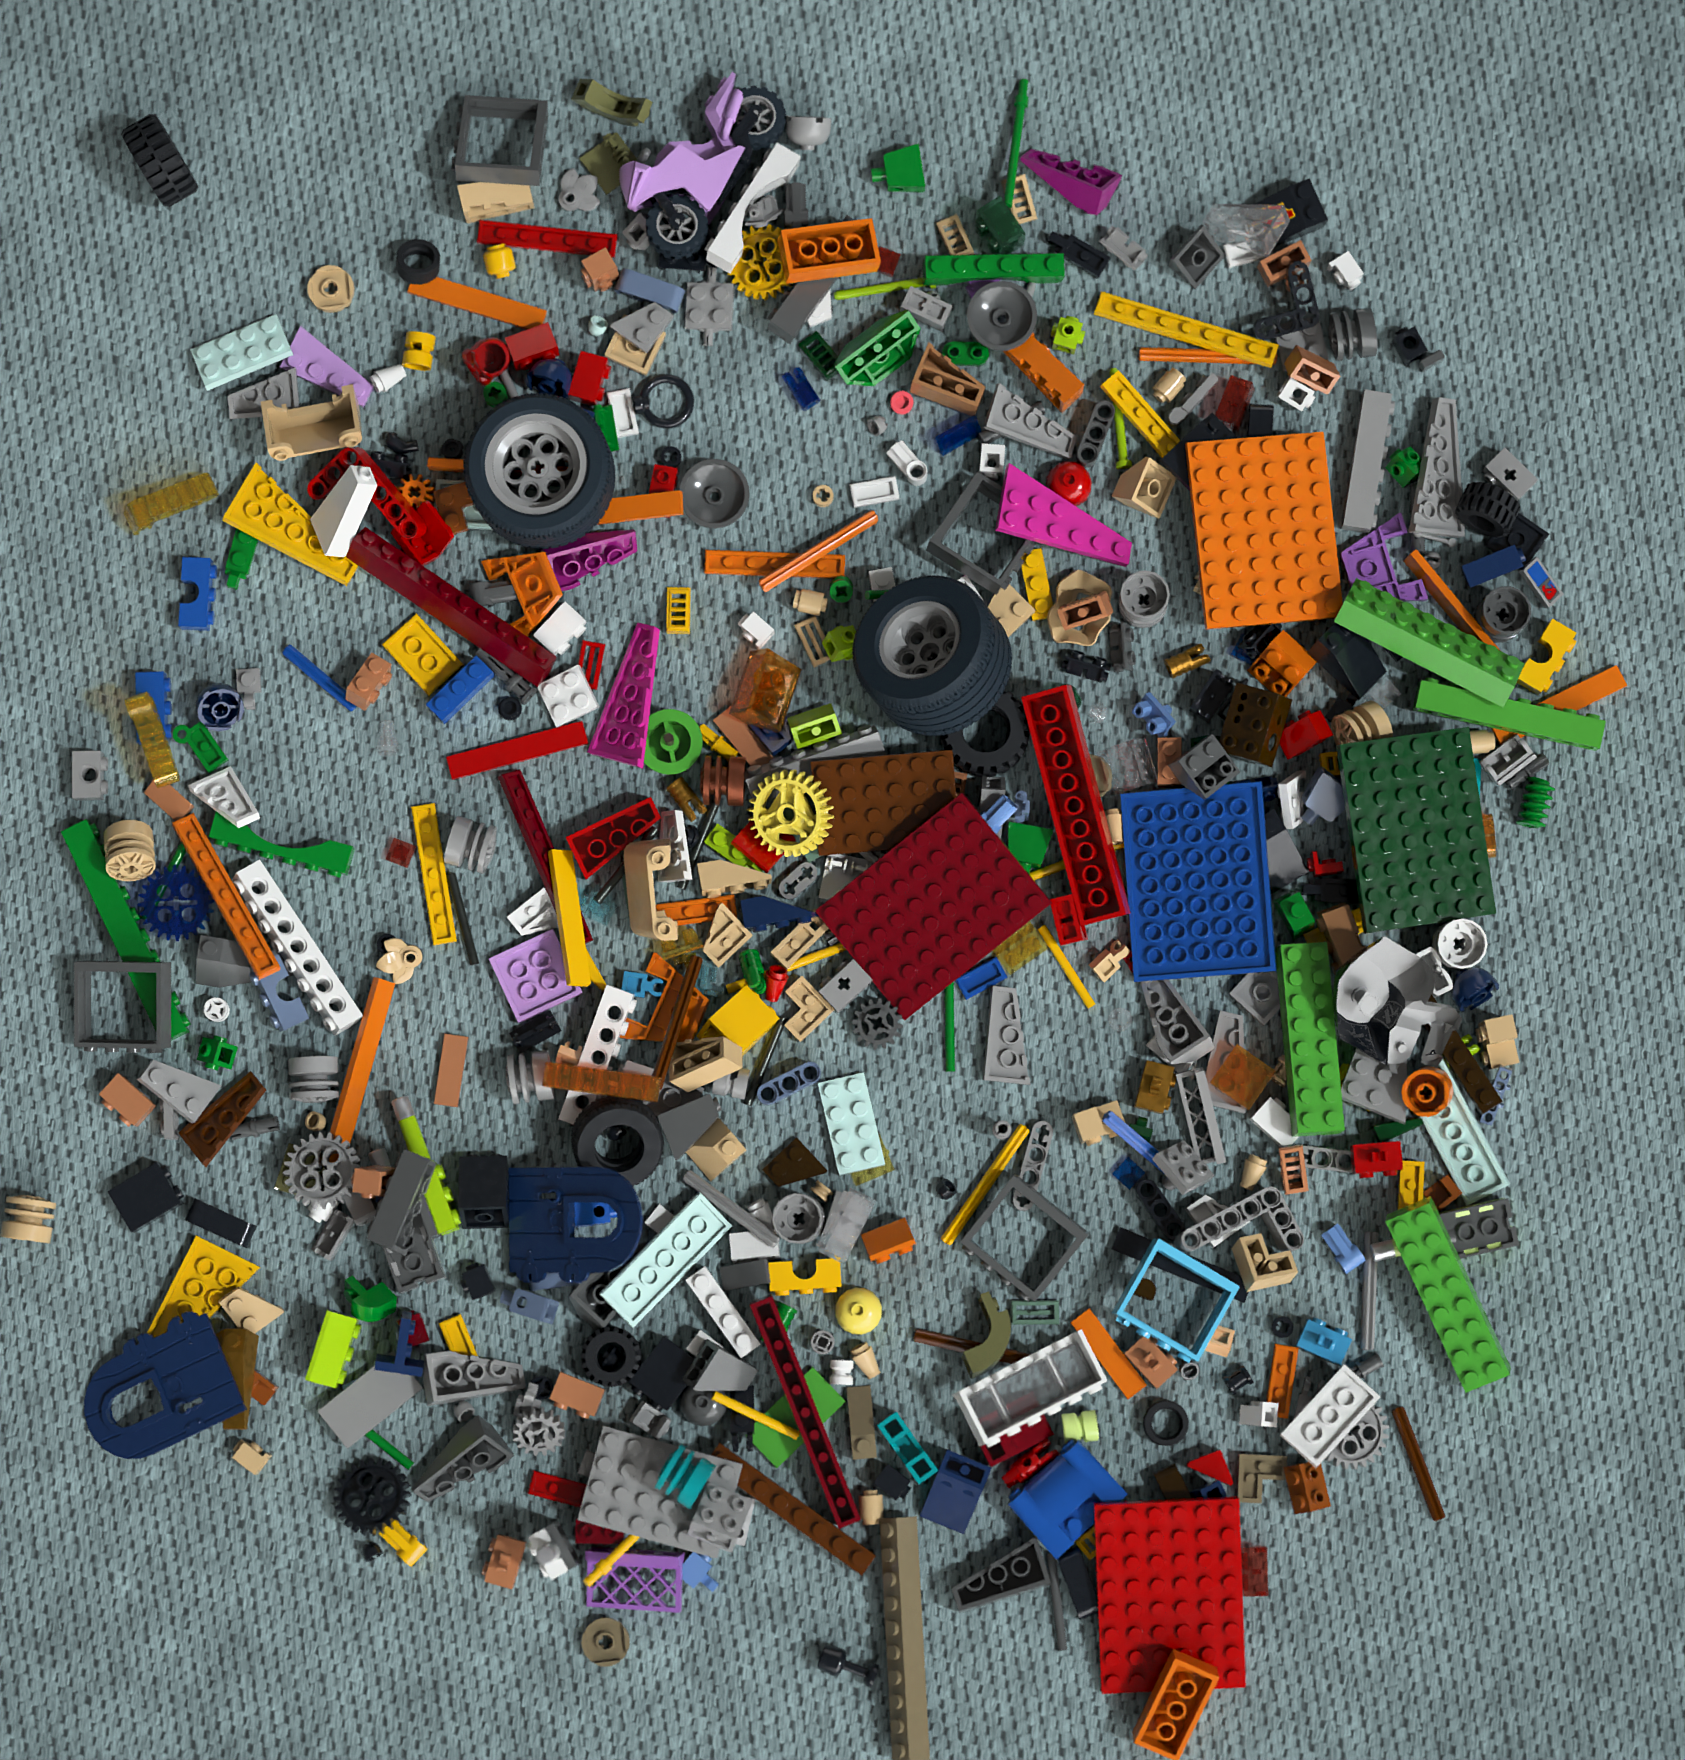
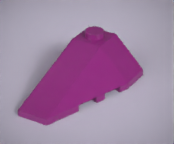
[1020,149,1122,216]
[539,529,637,592]

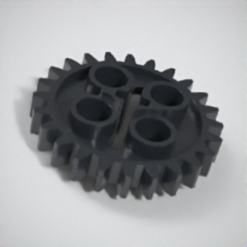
[333,1458,412,1536]

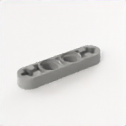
[1013,1121,1053,1211]
[1287,1145,1374,1174]

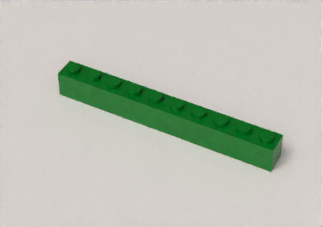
[61,819,191,1041]

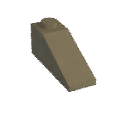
[847,1385,877,1460]

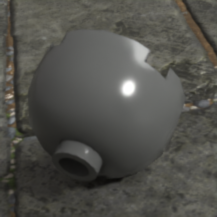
[680,1385,726,1427]

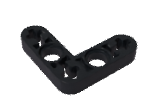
[1253,261,1320,340]

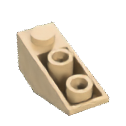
[697,860,772,898]

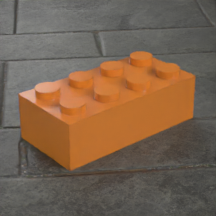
[778,218,881,284]
[1132,1649,1219,1760]

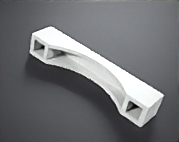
[705,143,801,273]

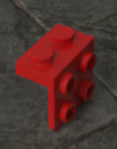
[391,500,454,566]

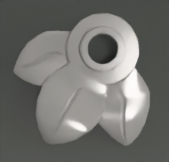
[559,169,600,211]

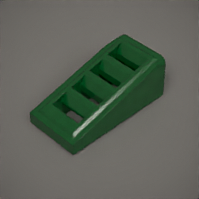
[798,331,838,381]
[1371,1118,1424,1143]

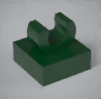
[1129,1116,1153,1142]

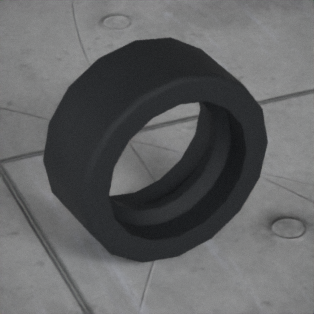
[396,239,440,285]
[1143,1400,1189,1446]

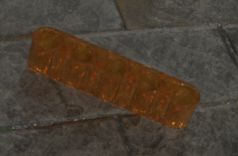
[542,1062,661,1102]

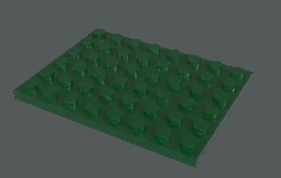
[1336,727,1496,934]

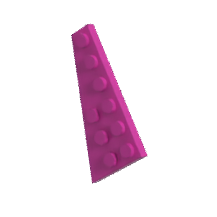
[995,463,1132,567]
[587,622,660,769]

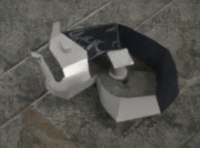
[1333,936,1462,1074]

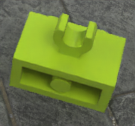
[787,703,842,749]

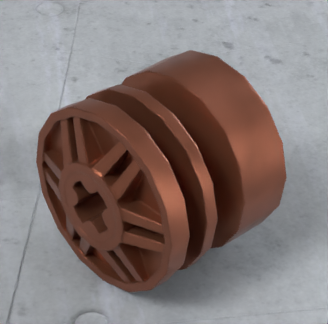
[700,755,746,806]

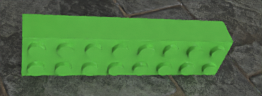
[1334,578,1525,707]
[1275,942,1345,1137]
[1385,1196,1511,1393]

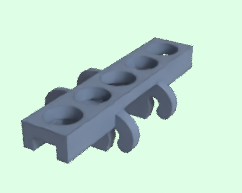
[1014,791,1030,823]
[1479,1065,1512,1126]

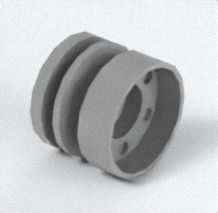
[1118,570,1170,628]
[444,816,497,874]
[505,1050,554,1105]
[288,1056,339,1103]
[772,1193,826,1244]

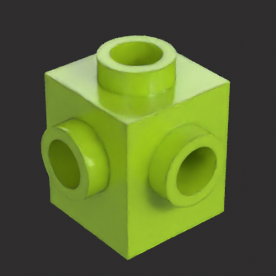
[1051,316,1086,355]
[822,625,856,662]

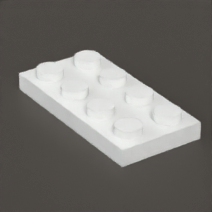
[1280,1364,1380,1468]

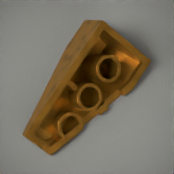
[216,1329,259,1430]

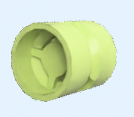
[1061,1410,1099,1444]

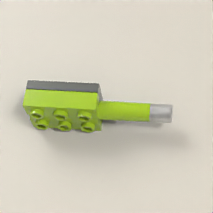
[391,1096,461,1239]

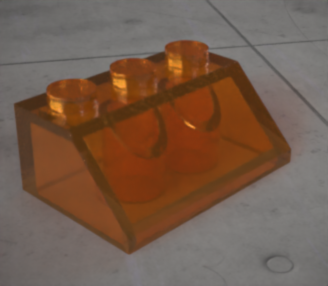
[729,648,802,732]

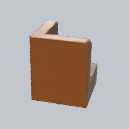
[1423,1174,1462,1211]
[251,1370,279,1405]

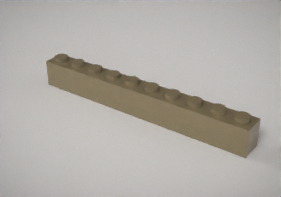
[879,1516,930,1760]

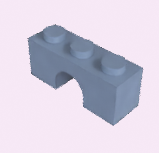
[249,954,309,1032]

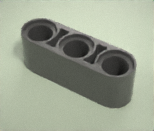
[1076,400,1115,468]

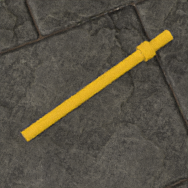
[583,1534,640,1587]

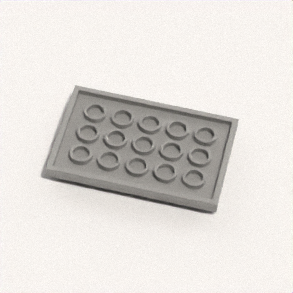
[577,1426,743,1558]

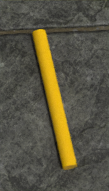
[1037,925,1095,1009]
[711,1391,800,1440]

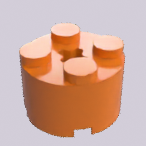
[1402,1066,1453,1117]

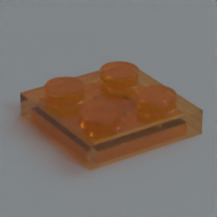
[1210,1044,1276,1110]

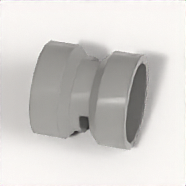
[811,1330,835,1354]

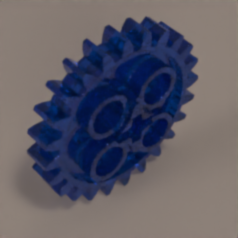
[137,865,215,941]

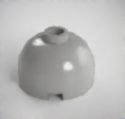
[785,116,832,150]

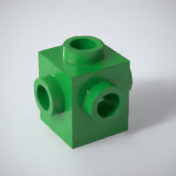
[1385,446,1422,488]
[197,1035,238,1071]

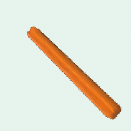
[1139,347,1277,365]
[759,510,879,592]

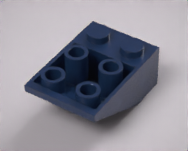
[920,1449,992,1534]

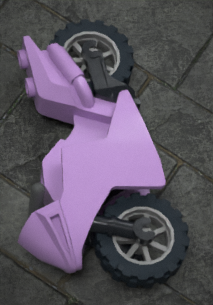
[619,72,786,259]

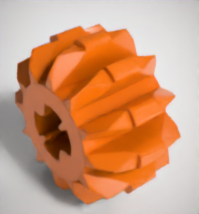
[396,474,435,509]

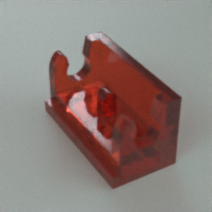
[1215,375,1255,432]
[1241,1547,1269,1597]

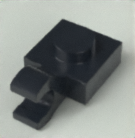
[1325,693,1357,723]

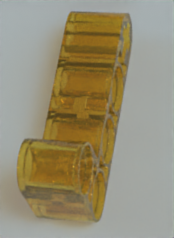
[124,473,219,535]
[124,691,181,788]

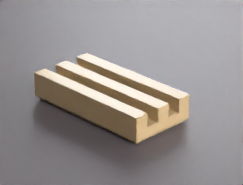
[794,616,830,668]

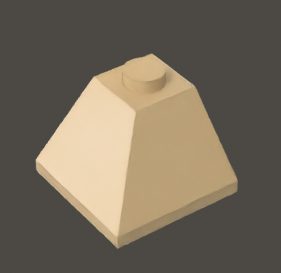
[1112,457,1177,519]
[686,1118,747,1181]

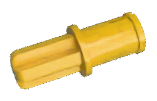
[699,724,739,762]

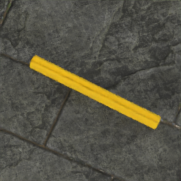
[941,1124,1029,1245]

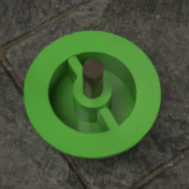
[644,709,703,775]

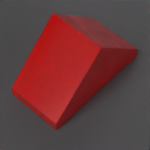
[1186,1449,1233,1486]

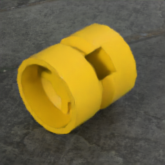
[402,331,436,371]

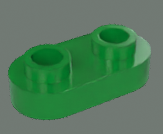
[942,341,989,366]

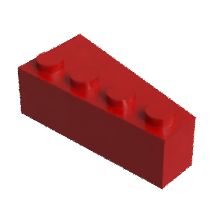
[566,797,661,880]

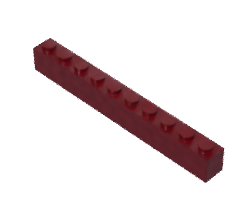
[346,527,557,687]
[749,1294,861,1529]

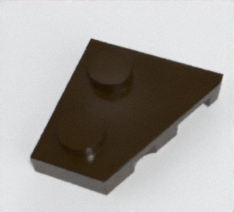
[762,1137,828,1187]

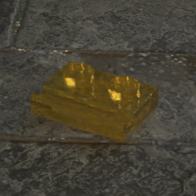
[993,921,1049,975]

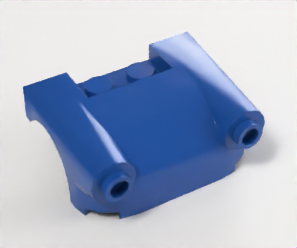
[1007,1439,1128,1559]

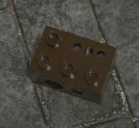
[1219,683,1292,767]

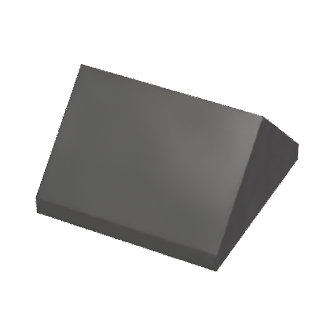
[1168,225,1226,289]

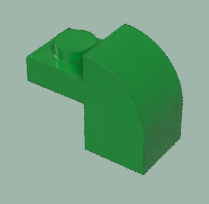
[343,1275,397,1322]

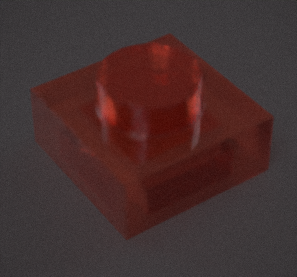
[877,246,901,278]
[385,838,416,868]

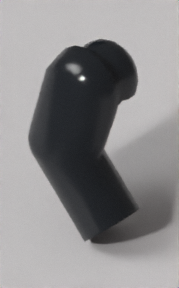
[385,432,419,454]

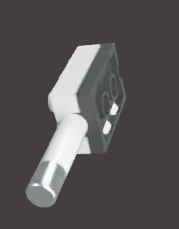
[527,1521,581,1580]

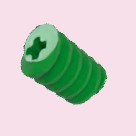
[1516,777,1555,829]

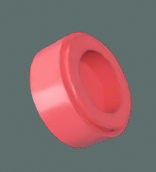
[890,391,913,415]

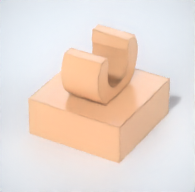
[555,1041,582,1072]

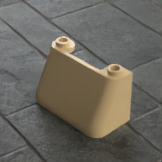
[261,384,362,461]
[624,838,678,941]

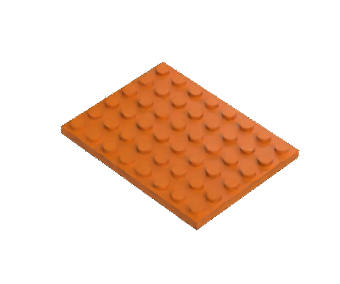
[1185,432,1343,630]

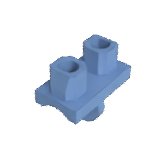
[1132,692,1176,738]

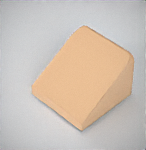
[1205,1325,1235,1357]

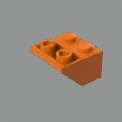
[1247,630,1317,697]
[861,1218,916,1264]

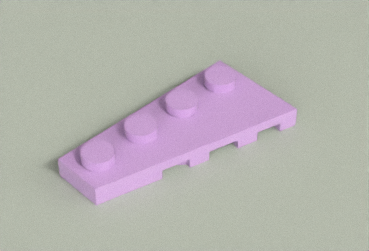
[280,326,374,408]

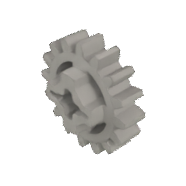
[513,1407,565,1456]

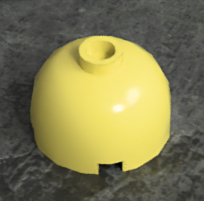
[835,1287,882,1335]

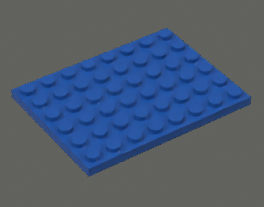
[1120,782,1276,982]

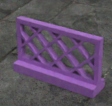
[585,1547,685,1613]

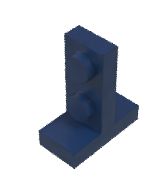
[374,1311,425,1377]

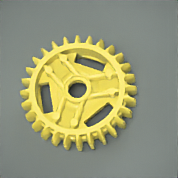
[747,770,834,857]

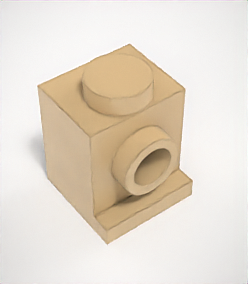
[232,1439,272,1475]

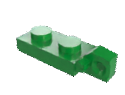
[225,528,259,590]

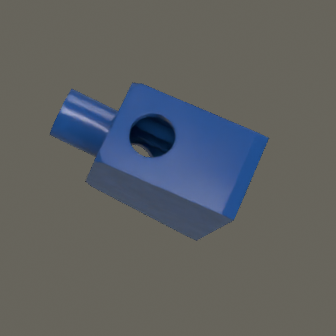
[574,1202,617,1228]

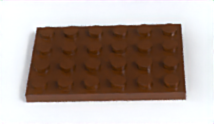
[811,749,956,856]

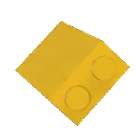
[697,985,779,1057]

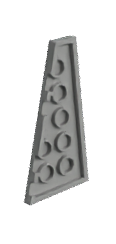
[1408,397,1465,538]
[1341,1048,1407,1124]

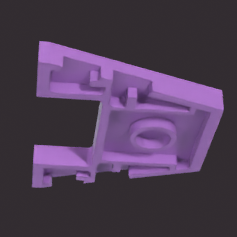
[1340,513,1428,601]

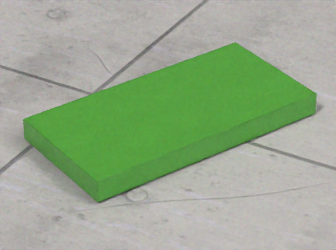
[746,1367,846,1468]

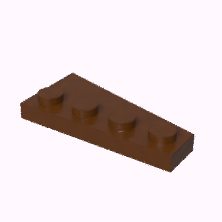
[178,1071,266,1167]

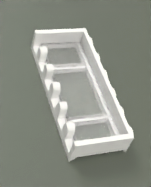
[952,1329,1107,1447]

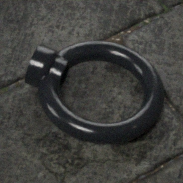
[633,374,694,429]

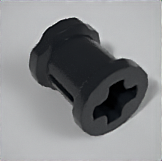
[1222,1365,1254,1395]

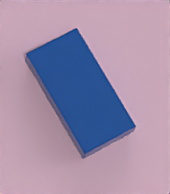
[955,957,1008,1000]

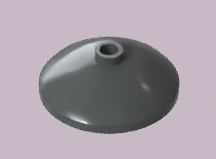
[967,281,1037,351]
[680,459,750,529]

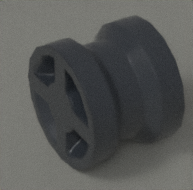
[530,1376,554,1400]

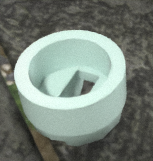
[588,316,608,336]

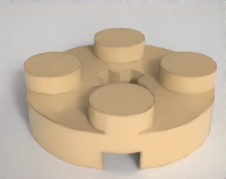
[307,265,355,313]

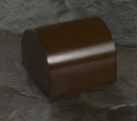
[1133,1278,1156,1301]

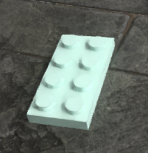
[190,314,293,391]
[818,1072,885,1176]

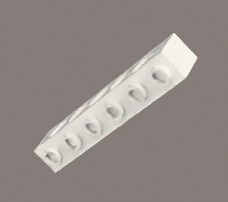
[559,985,637,1124]

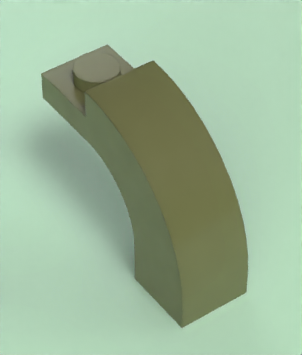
[571,79,653,127]
[962,1291,1011,1379]

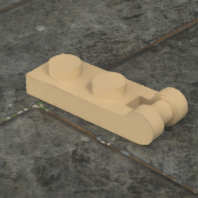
[770,908,829,969]

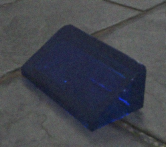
[934,415,981,456]

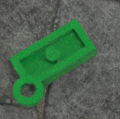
[173,721,229,773]

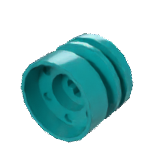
[655,1444,716,1509]

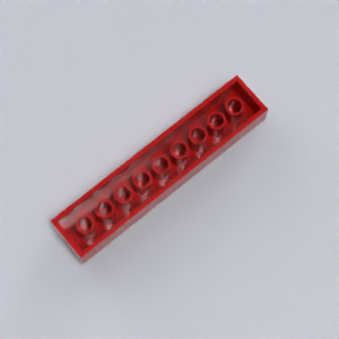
[1021,685,1131,926]

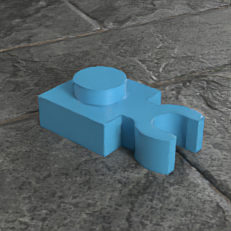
[622,971,664,998]

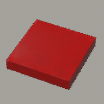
[731,821,796,873]

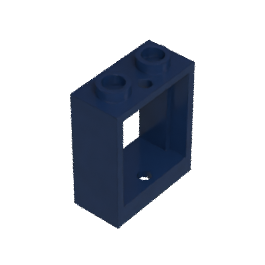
[1461,545,1526,588]

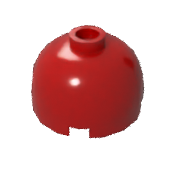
[1045,461,1092,506]

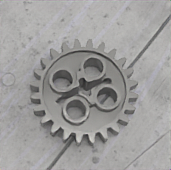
[283,1132,360,1210]
[1325,1404,1389,1469]

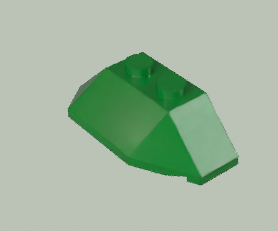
[834,310,920,386]

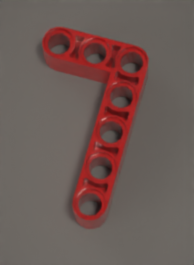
[307,447,427,539]

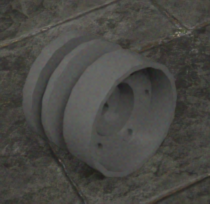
[1328,307,1377,361]
[1474,586,1531,643]

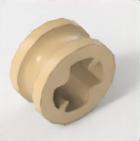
[813,485,833,507]
[810,1180,834,1202]

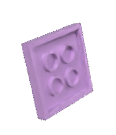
[489,929,583,1023]

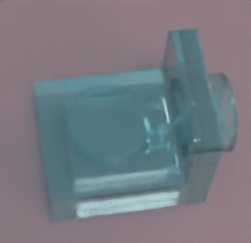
[580,890,618,926]
[699,960,724,997]

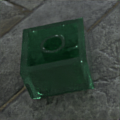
[974,196,1026,255]

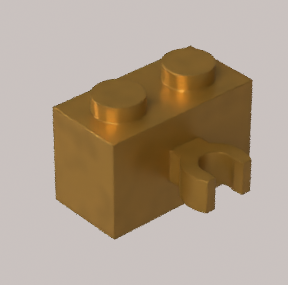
[1134,1060,1177,1114]

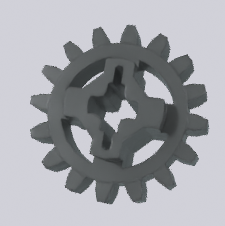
[852,998,903,1050]

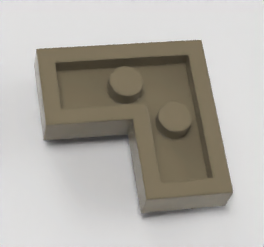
[1237,1454,1287,1503]

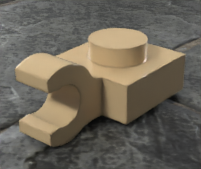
[1089,939,1130,983]

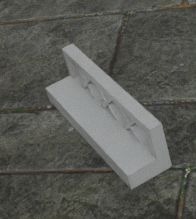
[1176,1067,1226,1164]

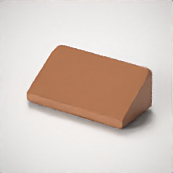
[144,774,194,821]

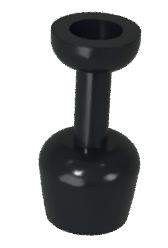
[817,1645,880,1688]

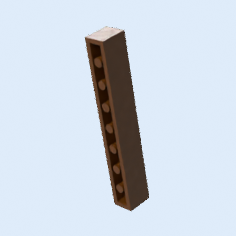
[711,1443,876,1575]

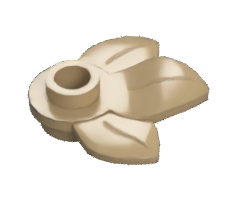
[376,938,422,984]

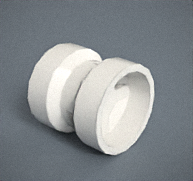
[829,1360,854,1385]

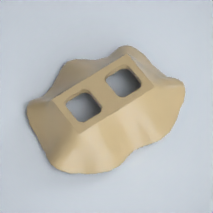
[1047,570,1112,646]

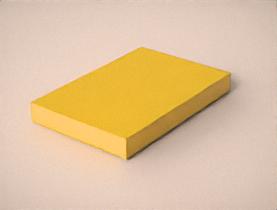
[382,613,464,696]

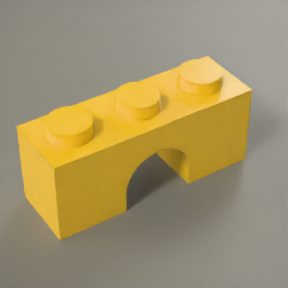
[1517,618,1577,695]
[768,1258,841,1296]

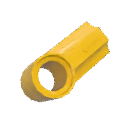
[379,1521,428,1567]

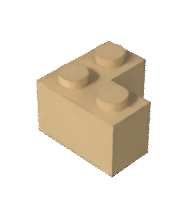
[1475,1014,1520,1070]
[1071,1100,1125,1146]
[1231,1233,1298,1292]

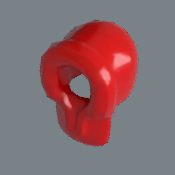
[461,337,511,386]

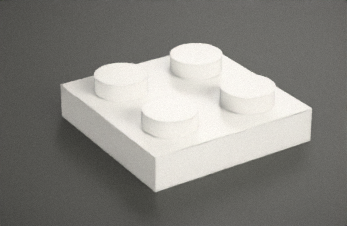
[538,665,599,728]

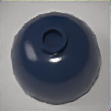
[525,358,573,399]
[196,683,244,732]
[1451,967,1499,1013]

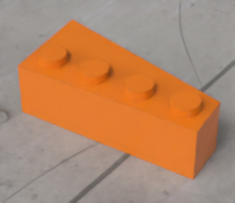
[1003,333,1084,413]

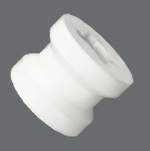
[204,997,230,1022]

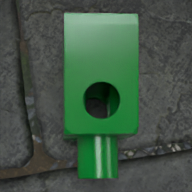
[871,144,925,192]
[1007,822,1053,874]
[1272,890,1315,940]

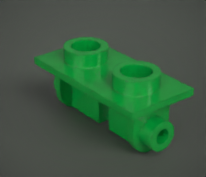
[590,404,620,452]

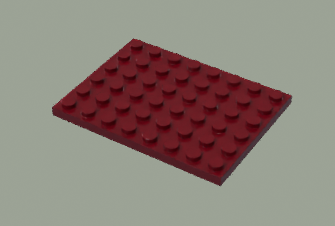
[815,792,1052,1021]

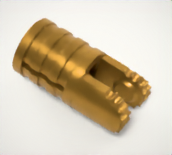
[1164,644,1211,679]
[666,777,707,822]

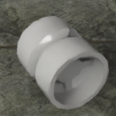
[712,1068,750,1100]

